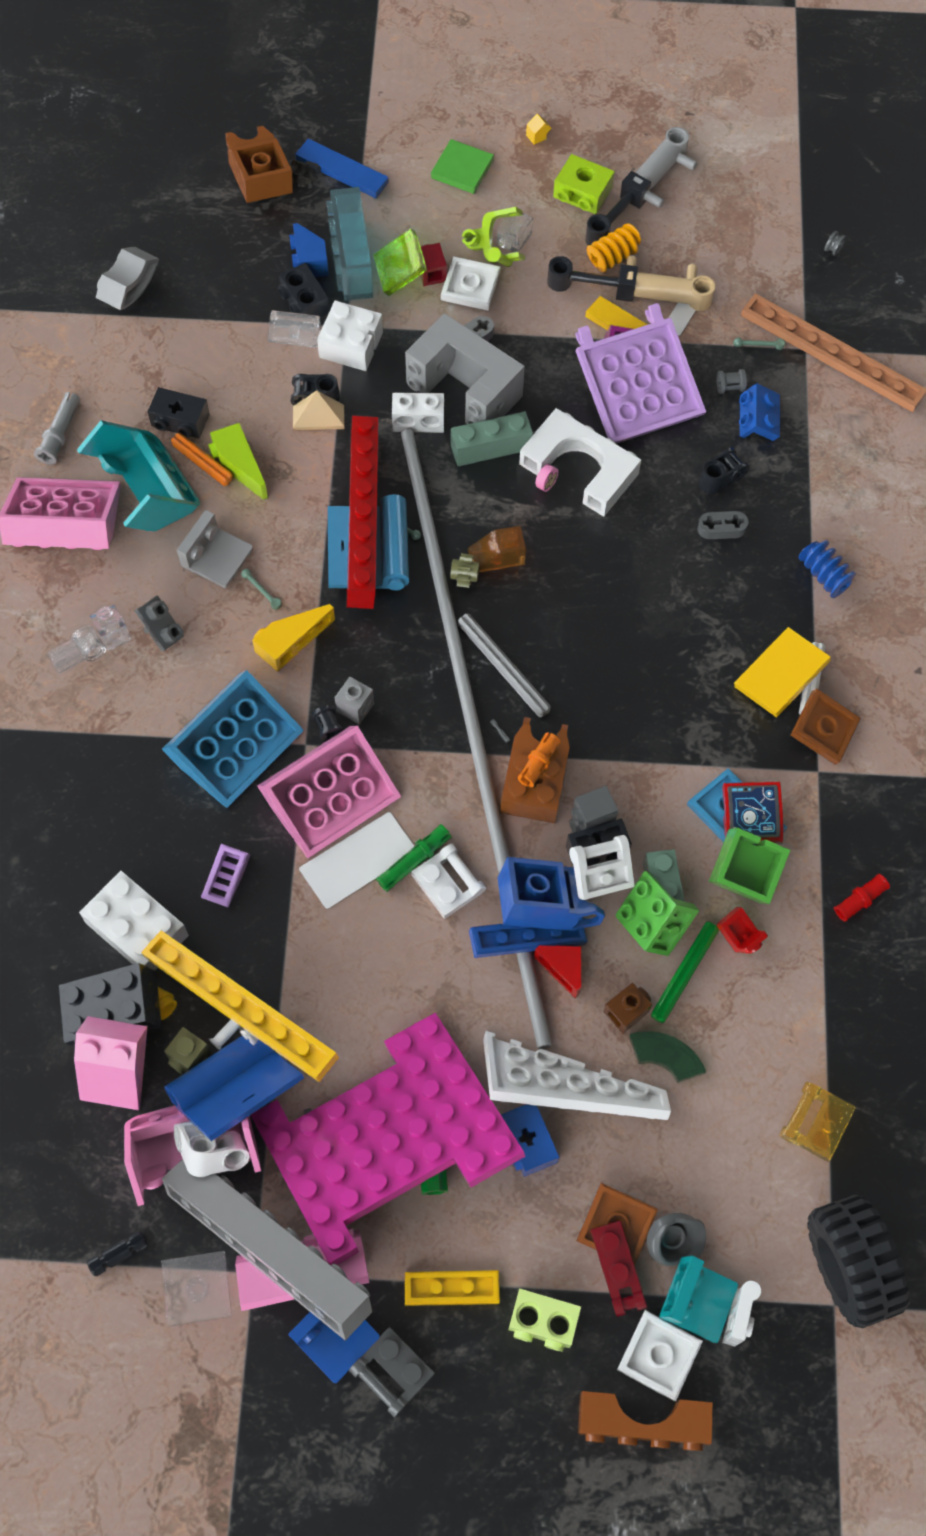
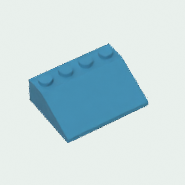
[162,670,304,808]

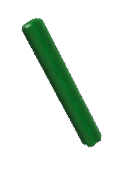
[651,921,719,1023]

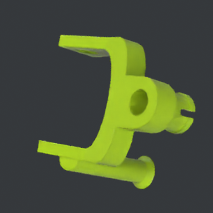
[462,207,525,267]

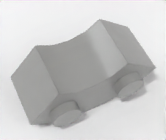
[96,247,159,310]

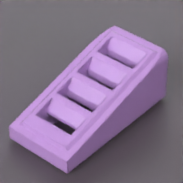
[201,844,251,907]

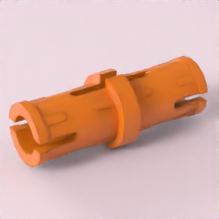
[517,732,561,788]

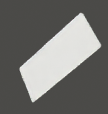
[299,812,414,909]

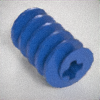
[798,540,856,598]

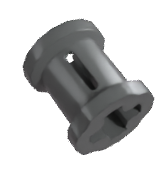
[717,369,747,394]

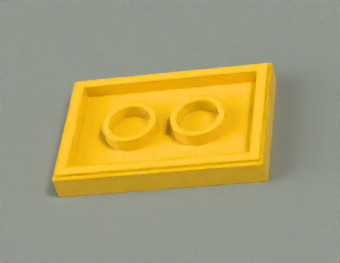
[734,627,831,718]

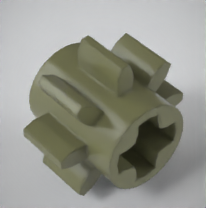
[450,553,480,588]

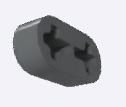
[697,511,748,539]

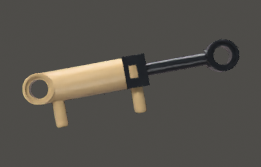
[547,256,715,311]

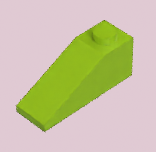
[208,423,268,500]

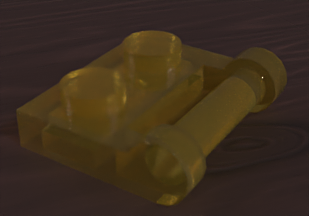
[779,1082,856,1162]

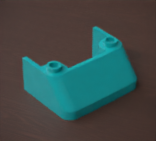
[77,420,200,532]

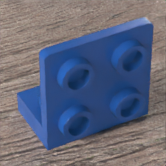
[288,1312,380,1384]

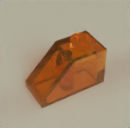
[468,526,526,572]

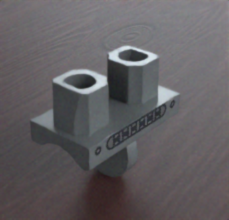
[134,595,184,652]

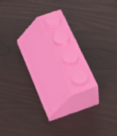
[235,1227,369,1311]

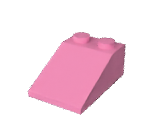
[74,1016,147,1110]

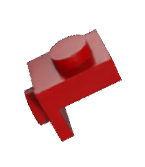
[716,907,768,954]

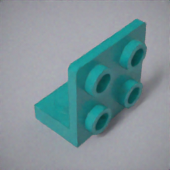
[659,1256,738,1343]

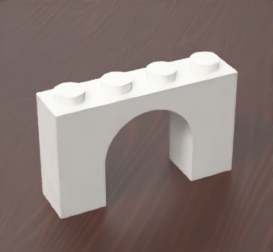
[519,408,641,517]

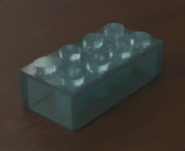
[326,187,373,301]

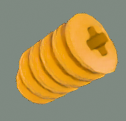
[586,223,641,273]

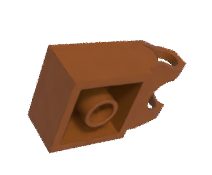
[225,125,293,203]
[500,717,570,824]

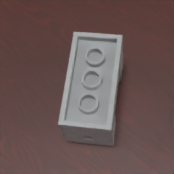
[405,313,525,424]

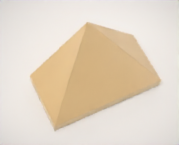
[293,391,344,430]

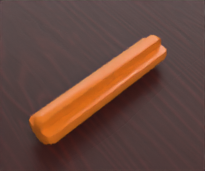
[171,433,233,486]

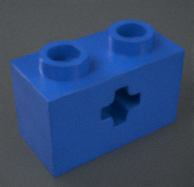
[501,1104,559,1177]

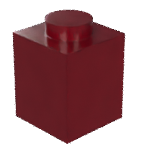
[416,243,447,286]

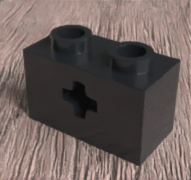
[147,387,210,439]

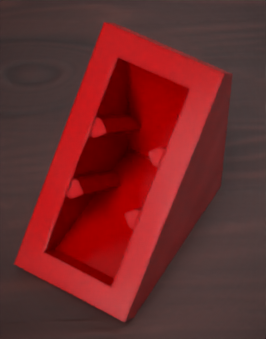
[534,945,581,998]

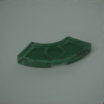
[628,1031,706,1083]

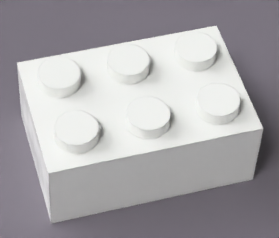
[79,871,188,970]

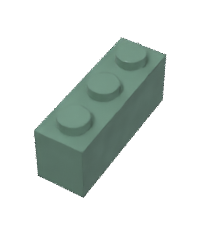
[451,411,533,467]

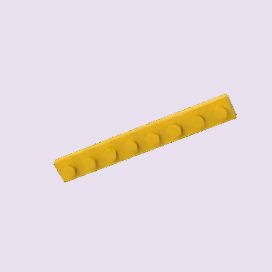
[141,930,339,1082]

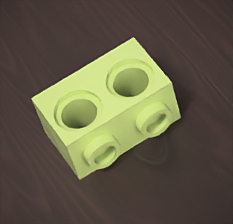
[508,1288,581,1352]

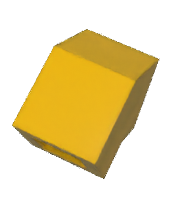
[526,114,552,145]

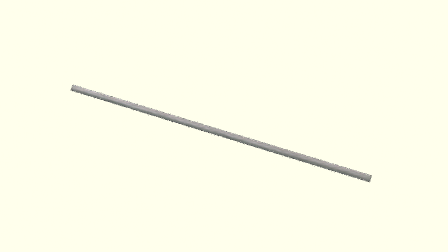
[401,429,552,1049]

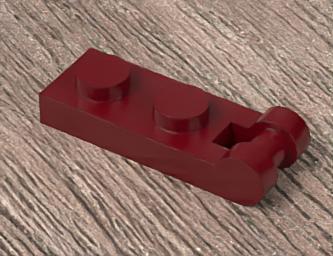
[590,1220,647,1317]

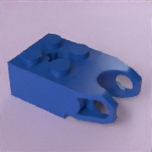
[497,857,605,931]

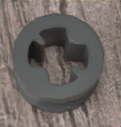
[824,231,846,256]

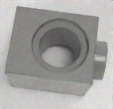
[334,677,374,725]

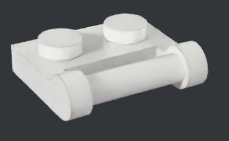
[570,835,635,900]
[411,843,486,919]
[722,1281,761,1347]

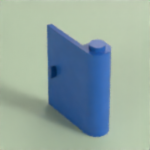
[164,1036,304,1141]

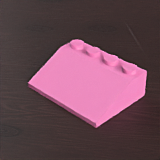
[0,478,121,550]
[257,726,401,858]

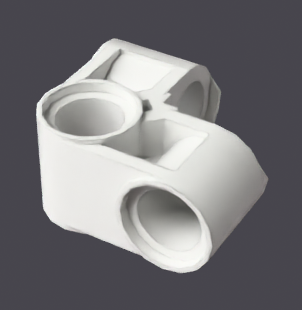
[174,1121,250,1177]

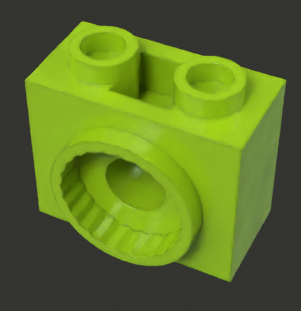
[553,154,615,214]

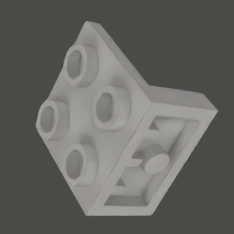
[177,510,253,588]

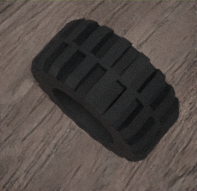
[807,1195,910,1328]

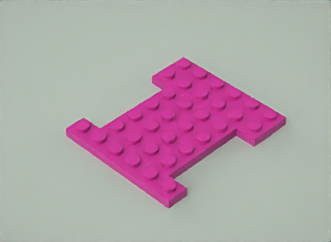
[251,1013,525,1265]

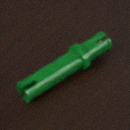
[376,824,452,892]

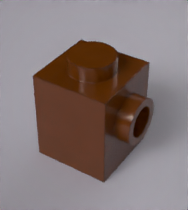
[603,982,652,1034]

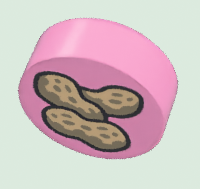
[536,464,558,492]

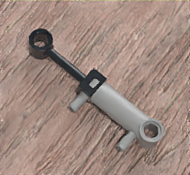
[585,127,697,245]

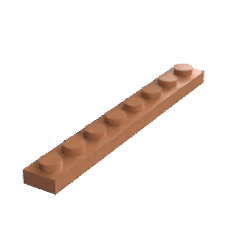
[741,293,926,413]

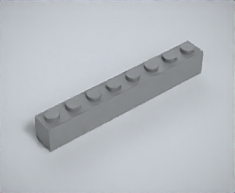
[162,1159,372,1341]

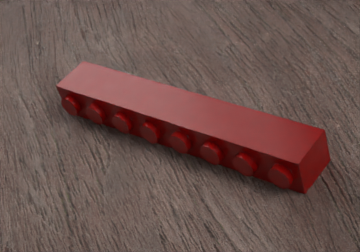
[346,415,378,609]

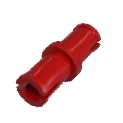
[834,874,890,922]

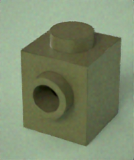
[164,1027,211,1074]

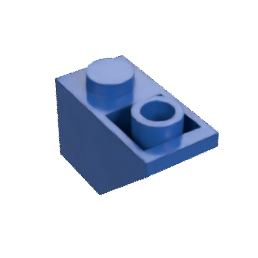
[289,223,329,277]

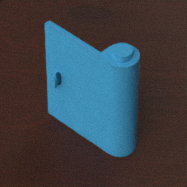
[328,494,409,590]

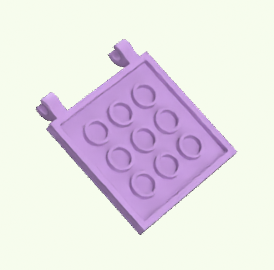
[575,303,706,444]

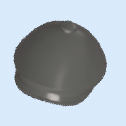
[647,1213,706,1266]

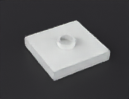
[441,256,501,311]
[617,1310,703,1402]

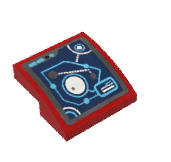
[722,782,783,844]

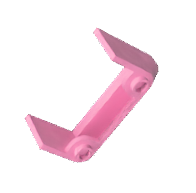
[124,1106,261,1206]

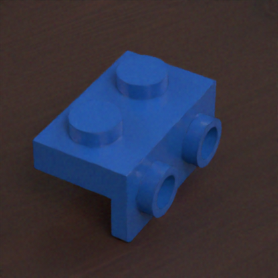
[739,383,780,441]

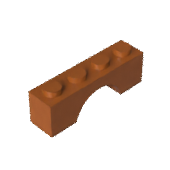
[578,1391,713,1451]

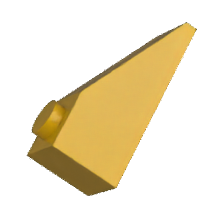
[252,604,335,672]

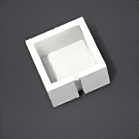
[317,301,383,371]

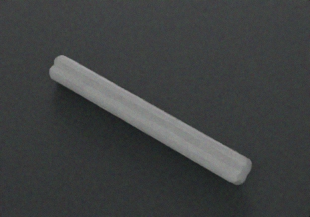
[458,614,551,717]

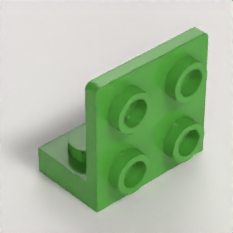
[615,871,700,956]

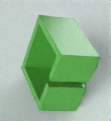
[708,828,790,904]

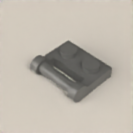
[349,1327,435,1418]

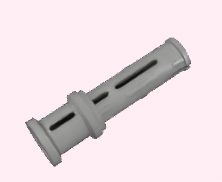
[34,392,80,465]

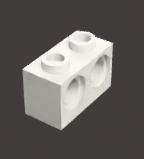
[392,393,444,433]

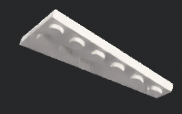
[483,1031,671,1120]

